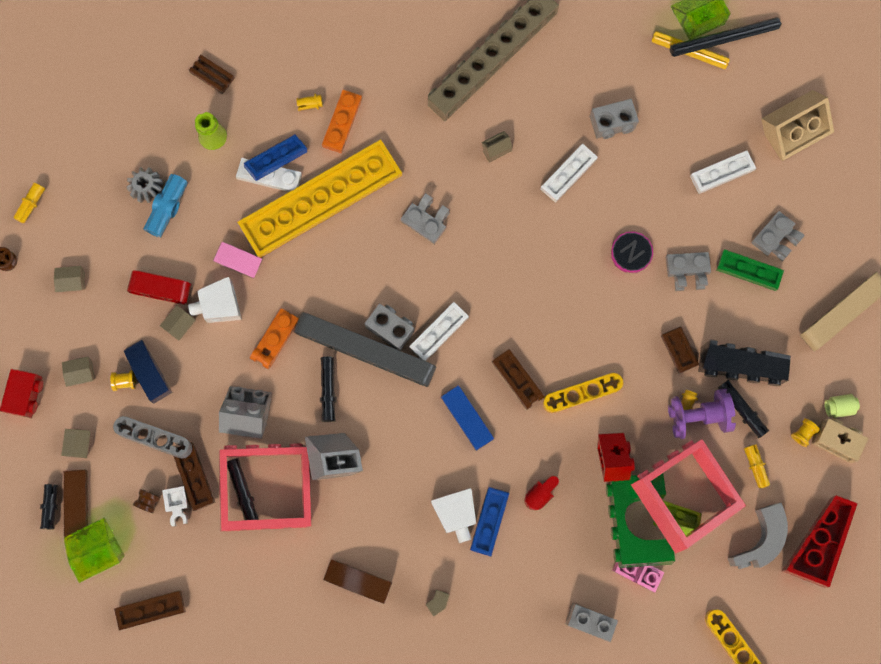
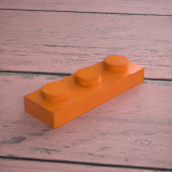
[322,90,362,154]

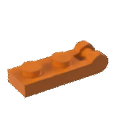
[250,308,299,369]

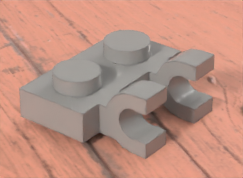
[400,193,450,245]
[752,211,805,261]
[666,252,711,291]

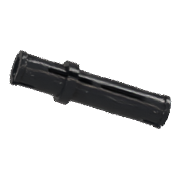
[320,356,337,422]
[718,379,770,439]
[227,458,259,520]

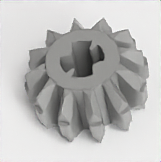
[127,167,163,203]

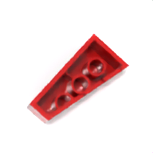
[782,495,858,588]

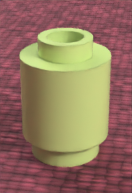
[824,394,860,418]

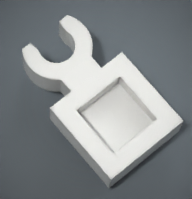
[162,486,189,527]

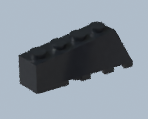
[698,340,791,386]

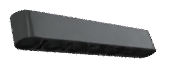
[293,312,437,387]

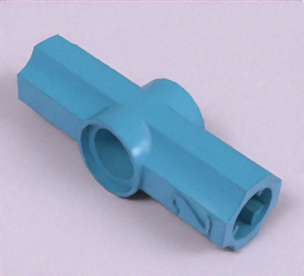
[143,174,188,238]

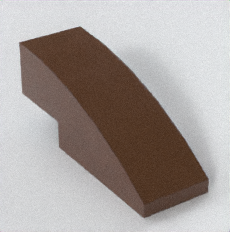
[323,559,392,604]

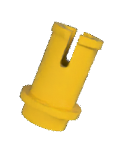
[296,93,323,111]
[681,390,698,410]

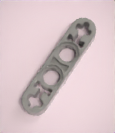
[113,416,192,458]

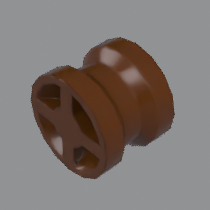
[0,247,17,271]
[133,489,161,513]

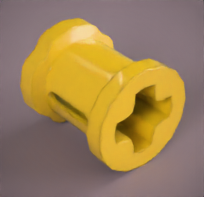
[110,370,137,391]
[791,418,820,447]

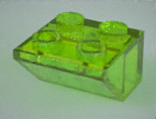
[671,0,731,40]
[64,517,125,583]

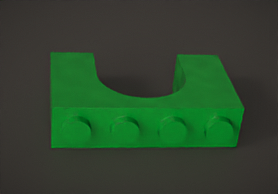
[606,473,675,568]

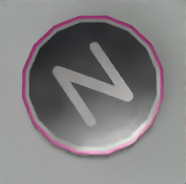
[611,232,653,273]

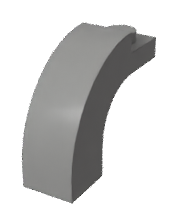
[728,503,788,569]

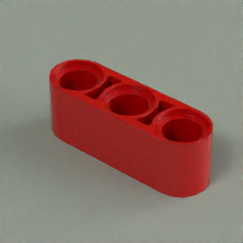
[127,270,192,305]

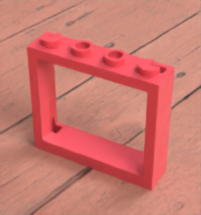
[631,439,746,554]
[219,443,311,532]

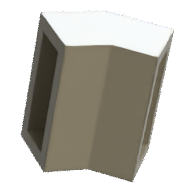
[481,131,512,163]
[54,266,85,292]
[160,305,196,340]
[62,357,95,387]
[61,429,90,458]
[426,590,450,616]

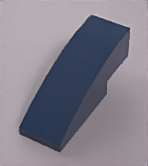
[124,340,173,404]

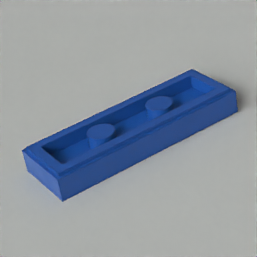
[244,134,307,181]
[441,385,494,451]
[470,487,509,557]

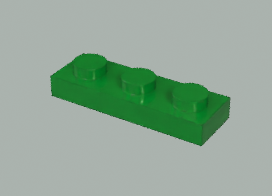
[716,249,784,291]

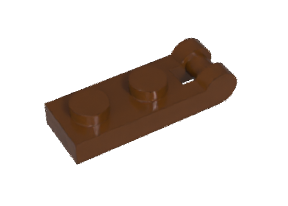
[492,349,544,410]

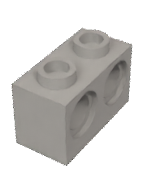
[589,99,639,139]
[365,303,414,351]
[565,603,618,642]

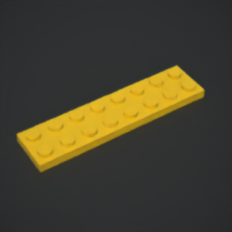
[237,139,402,258]

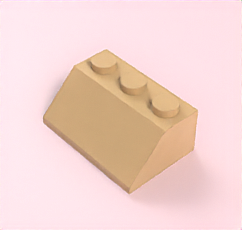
[761,90,834,161]

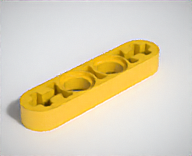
[543,373,623,413]
[705,609,761,664]

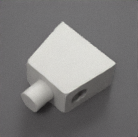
[188,277,242,323]
[431,488,476,543]

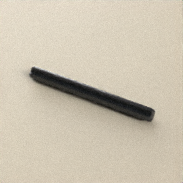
[669,17,782,57]

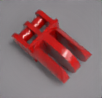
[524,476,559,511]

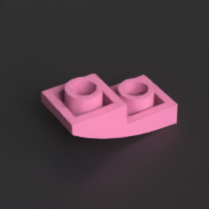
[213,242,262,278]
[612,562,664,592]

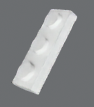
[540,144,598,203]
[690,151,756,194]
[236,158,302,192]
[409,302,469,361]

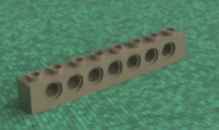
[428,0,559,121]

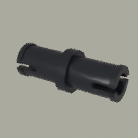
[40,484,58,530]

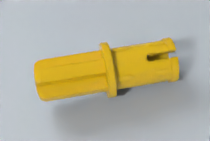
[14,182,45,223]
[744,444,770,488]

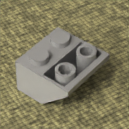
[219,386,272,439]
[305,433,363,480]

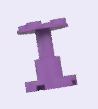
[668,389,736,439]

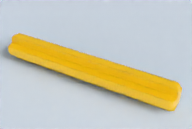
[652,31,730,69]

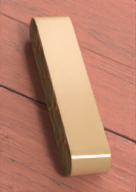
[800,272,881,352]

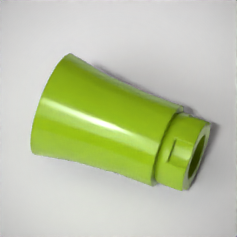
[195,112,227,150]

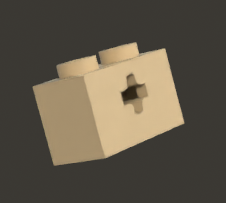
[811,418,869,463]

